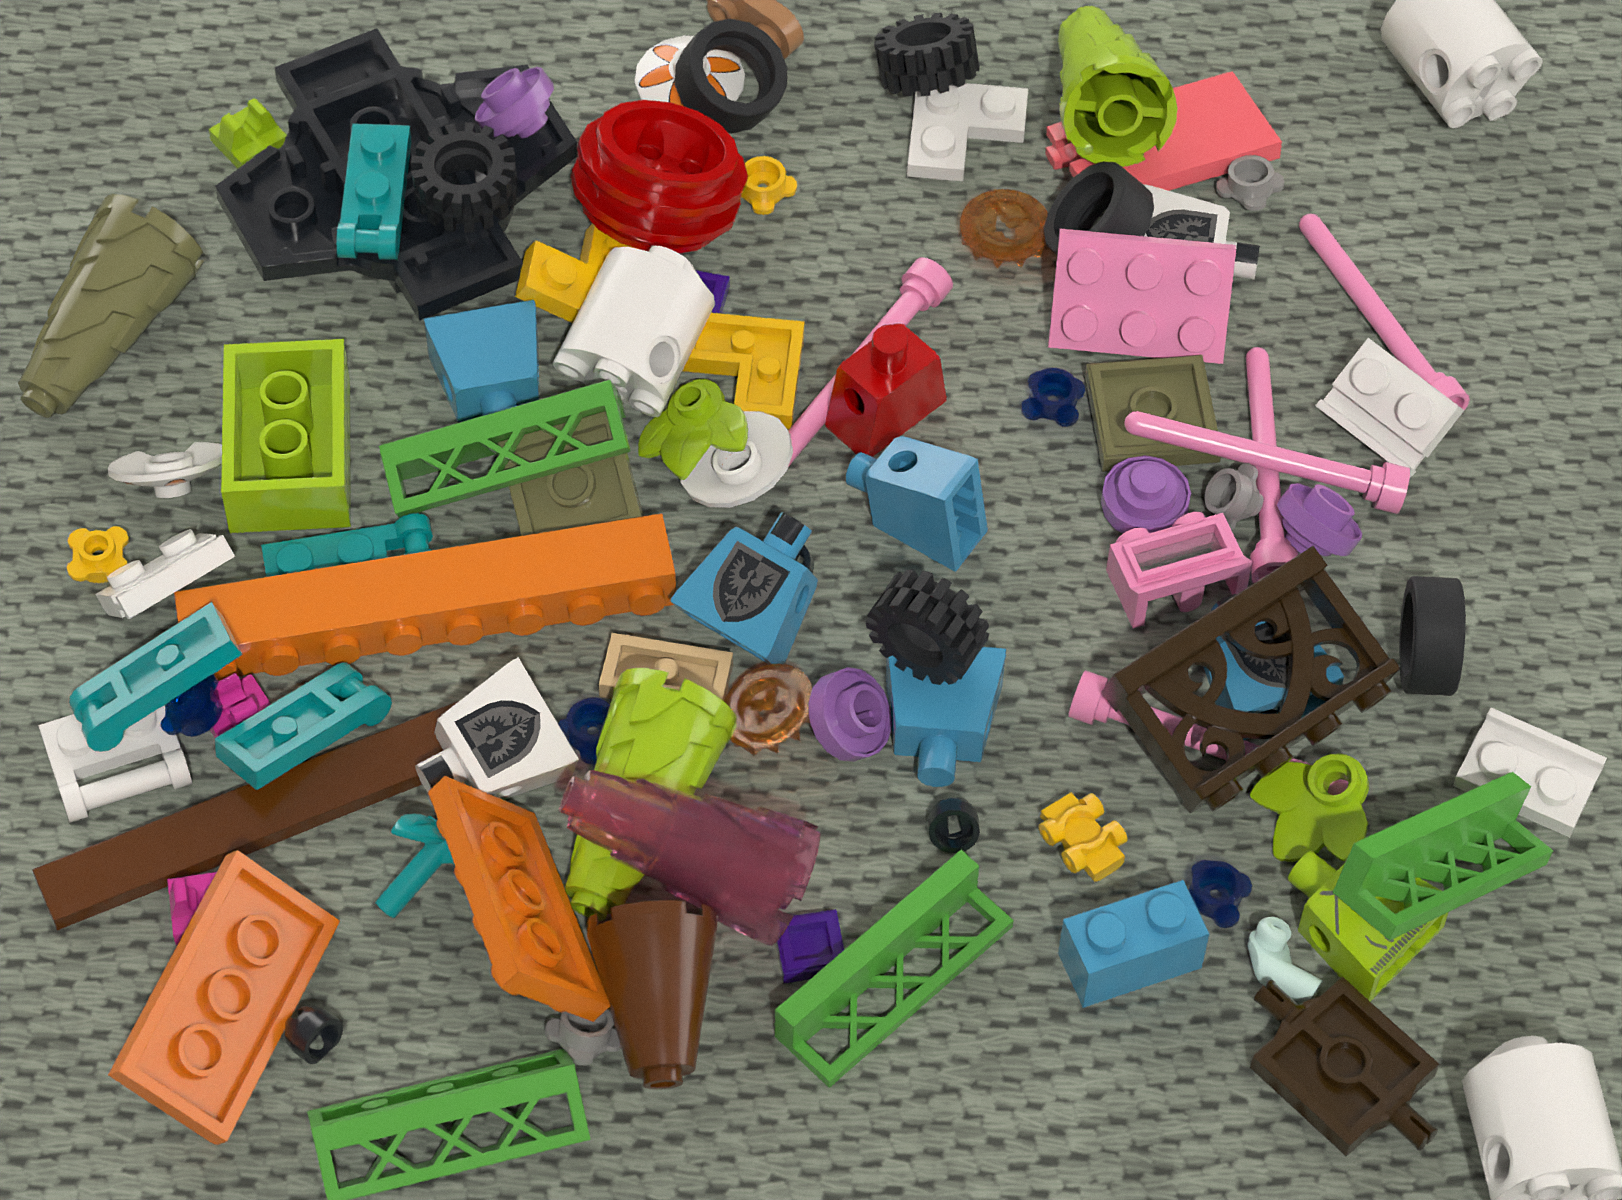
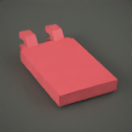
[1045,71,1282,191]

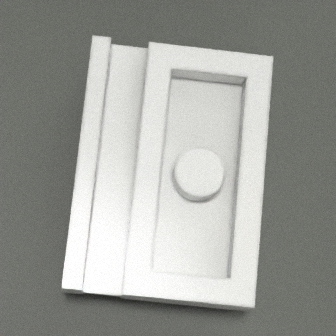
[1315,338,1464,477]
[95,529,235,619]
[1453,708,1607,837]

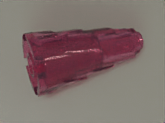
[559,770,821,946]

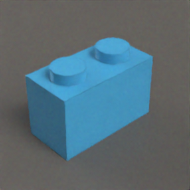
[1058,880,1209,1008]

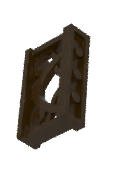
[1101,546,1401,814]

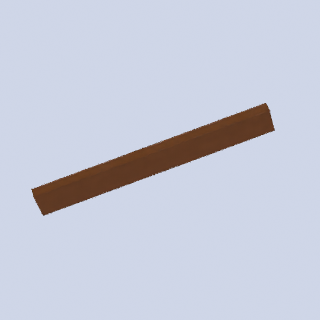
[32,701,459,931]

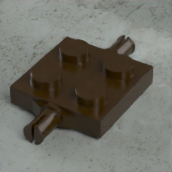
[1250,977,1439,1157]

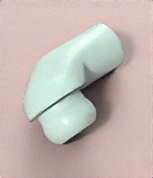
[1247,917,1323,1004]

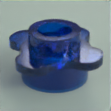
[1021,368,1085,427]
[160,674,222,737]
[558,697,610,764]
[1188,860,1252,928]

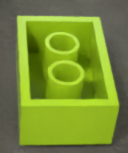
[221,339,351,533]

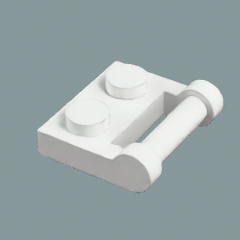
[38,705,192,822]

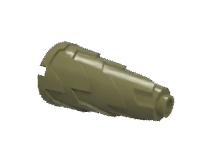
[18,194,205,418]

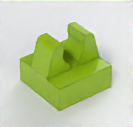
[209,98,287,169]

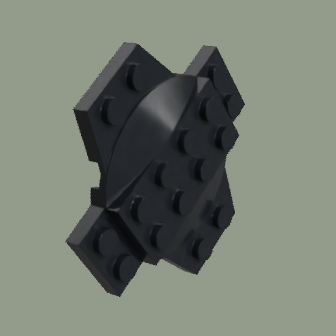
[215,28,578,321]

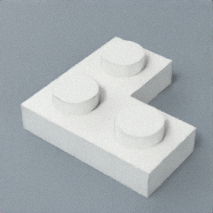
[907,83,1028,181]

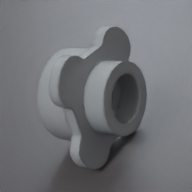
[1216,155,1284,211]
[1205,463,1264,530]
[545,1009,621,1065]

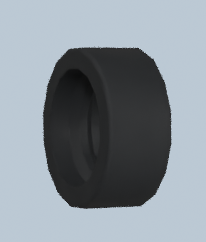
[675,19,787,134]
[1044,161,1154,255]
[1399,576,1466,696]

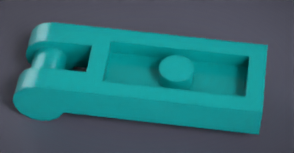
[337,124,411,260]
[261,513,433,577]
[69,602,243,752]
[215,663,392,790]

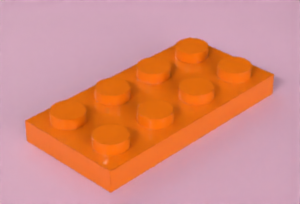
[428,776,611,1022]
[108,850,340,1145]

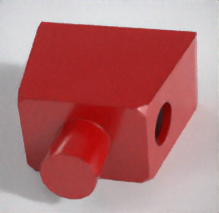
[825,323,947,457]

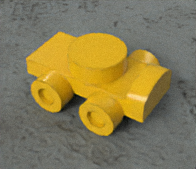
[1039,792,1127,882]

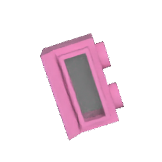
[1106,512,1253,628]

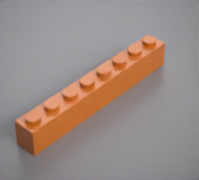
[174,513,676,686]

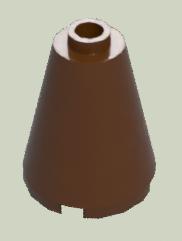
[586,900,718,1089]

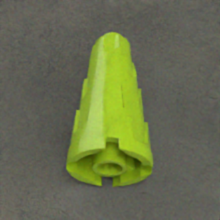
[1058,6,1177,167]
[565,668,737,921]

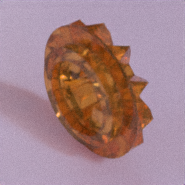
[960,189,1048,269]
[724,664,813,756]

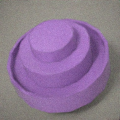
[475,67,554,138]
[1101,456,1191,534]
[1277,483,1362,556]
[808,667,892,762]

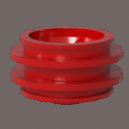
[570,100,748,253]

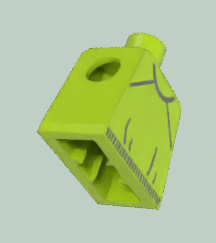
[1287,851,1449,1002]

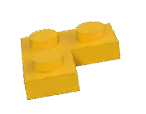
[515,223,637,323]
[682,313,805,429]

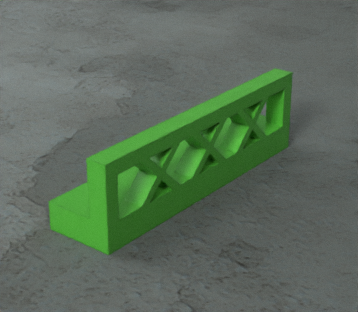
[379,380,631,518]
[1333,772,1553,941]
[774,850,1014,1088]
[307,1048,590,1200]

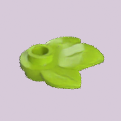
[638,379,748,480]
[1250,754,1369,862]

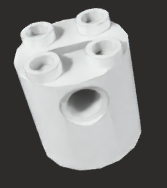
[1381,0,1542,128]
[553,246,715,417]
[1462,1036,1622,1200]

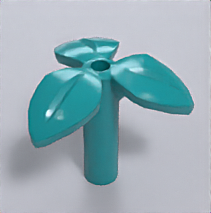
[375,814,455,918]

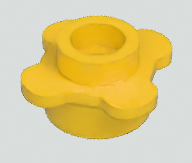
[741,156,797,215]
[67,526,129,583]

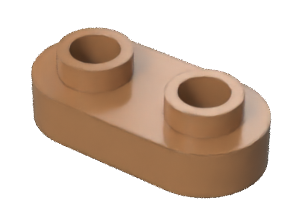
[707,0,804,59]

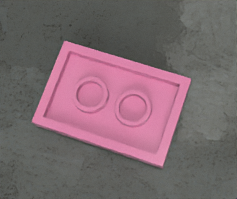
[1048,229,1236,364]

